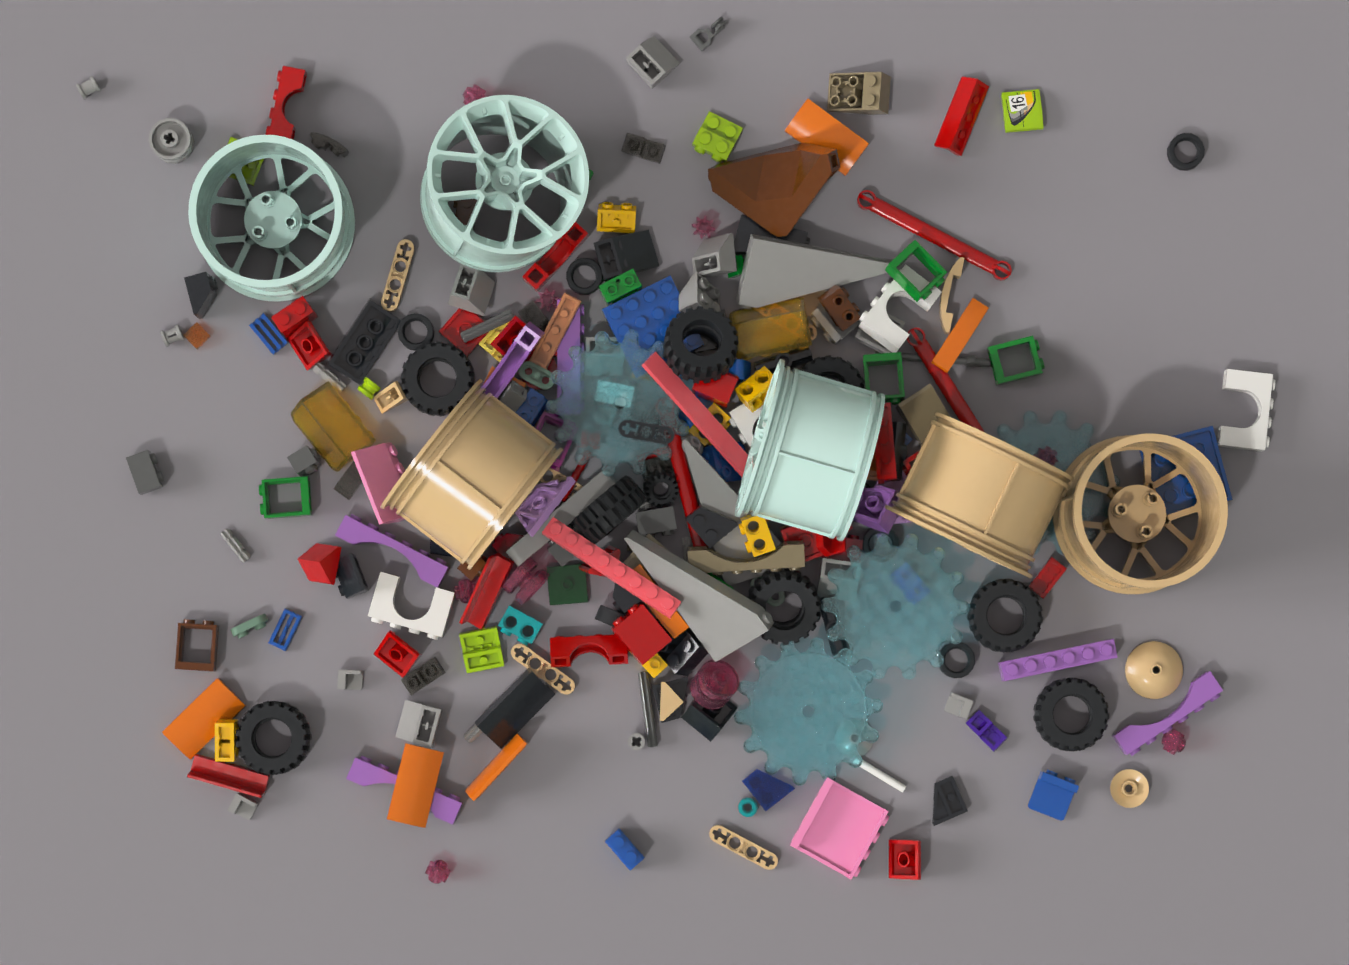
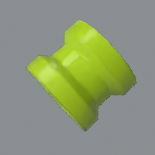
[357,377,381,400]

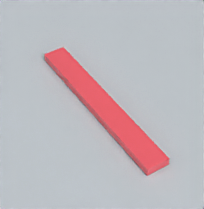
[641,352,748,477]

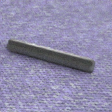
[638,671,658,747]

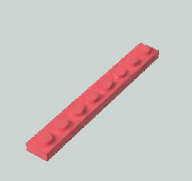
[542,517,681,619]

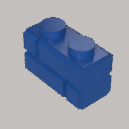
[605,828,645,870]

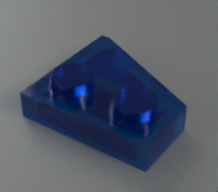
[742,769,795,811]

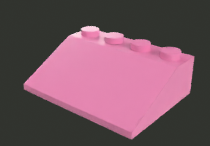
[351,442,405,525]

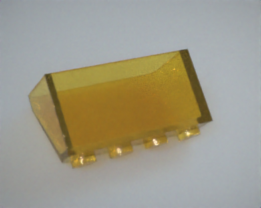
[729,297,812,361]
[291,381,376,472]

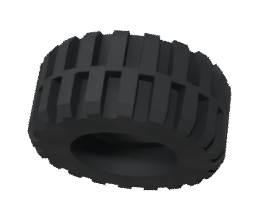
[663,306,739,384]
[401,341,475,416]
[800,355,866,389]
[574,475,647,544]
[747,568,821,645]
[967,579,1043,653]
[1033,678,1109,751]
[235,701,312,775]

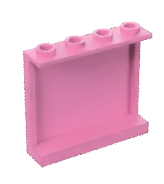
[790,777,890,879]

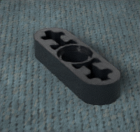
[618,420,674,444]

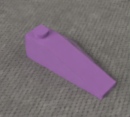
[853,485,898,534]

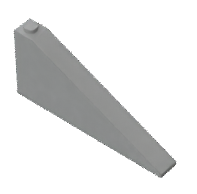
[736,234,901,309]
[681,437,784,585]
[624,530,774,662]

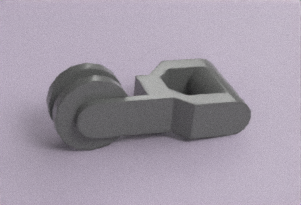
[690,17,727,51]

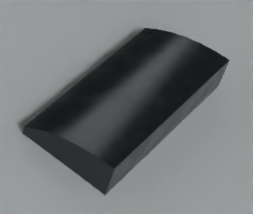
[327,300,401,385]
[474,668,555,749]

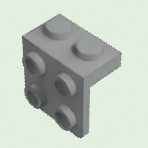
[811,306,862,345]

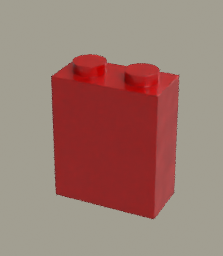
[271,296,318,338]
[611,604,672,665]

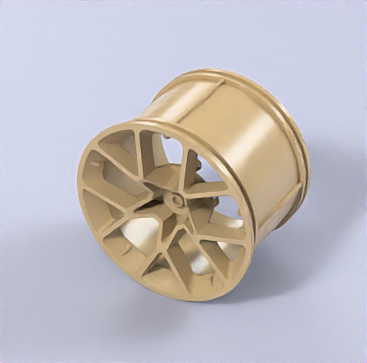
[380,379,564,570]
[884,412,1074,579]
[1053,433,1228,594]

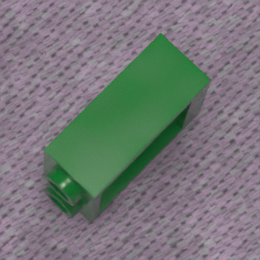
[885,240,947,302]
[599,269,642,306]
[987,336,1045,386]
[863,352,905,405]
[259,476,312,519]

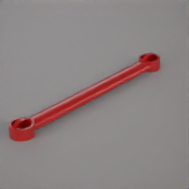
[857,190,1012,281]
[907,328,985,432]
[655,397,708,547]

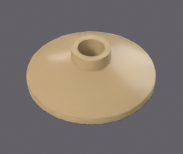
[1110,769,1149,808]

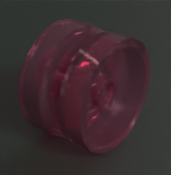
[502,557,550,606]
[690,660,740,709]

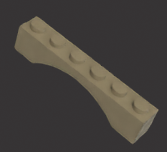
[687,540,805,575]

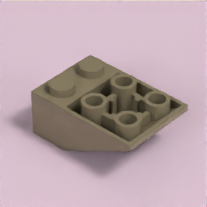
[827,72,891,115]

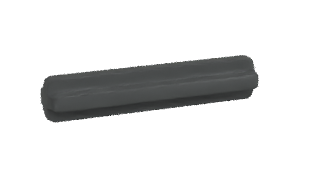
[460,309,514,342]

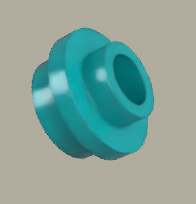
[738,798,758,817]

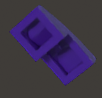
[966,710,1008,752]

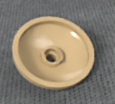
[1125,641,1183,699]

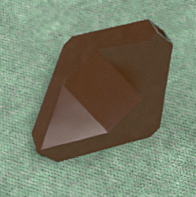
[708,143,841,237]

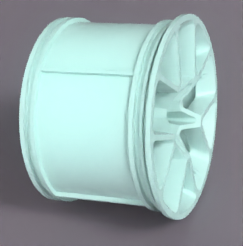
[420,95,589,272]
[188,135,355,302]
[735,359,885,541]

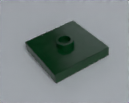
[546,564,588,606]

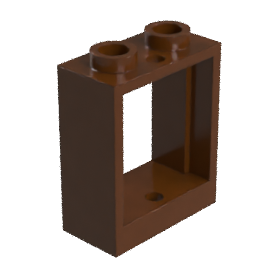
[175,619,219,672]

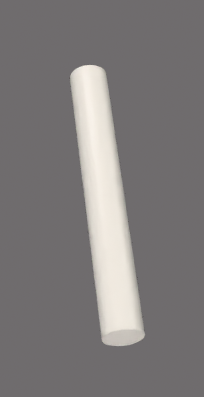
[853,756,906,793]

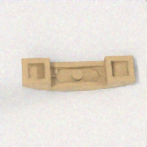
[939,257,964,335]

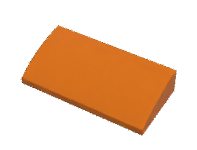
[785,99,869,176]
[162,678,246,760]
[465,733,528,801]
[387,743,444,828]

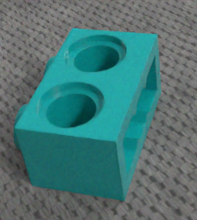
[498,606,544,646]

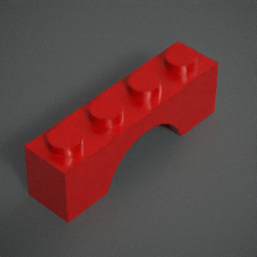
[266,66,307,140]
[522,222,589,292]
[550,634,628,667]

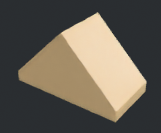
[374,381,408,414]
[660,682,683,721]

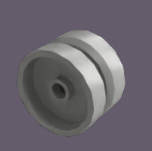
[149,118,194,164]

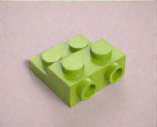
[692,111,743,163]

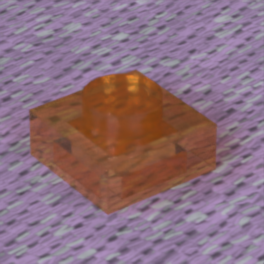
[183,322,211,350]

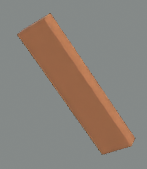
[529,292,582,370]

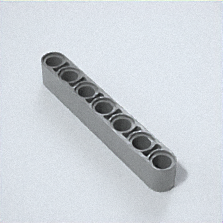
[506,468,617,567]

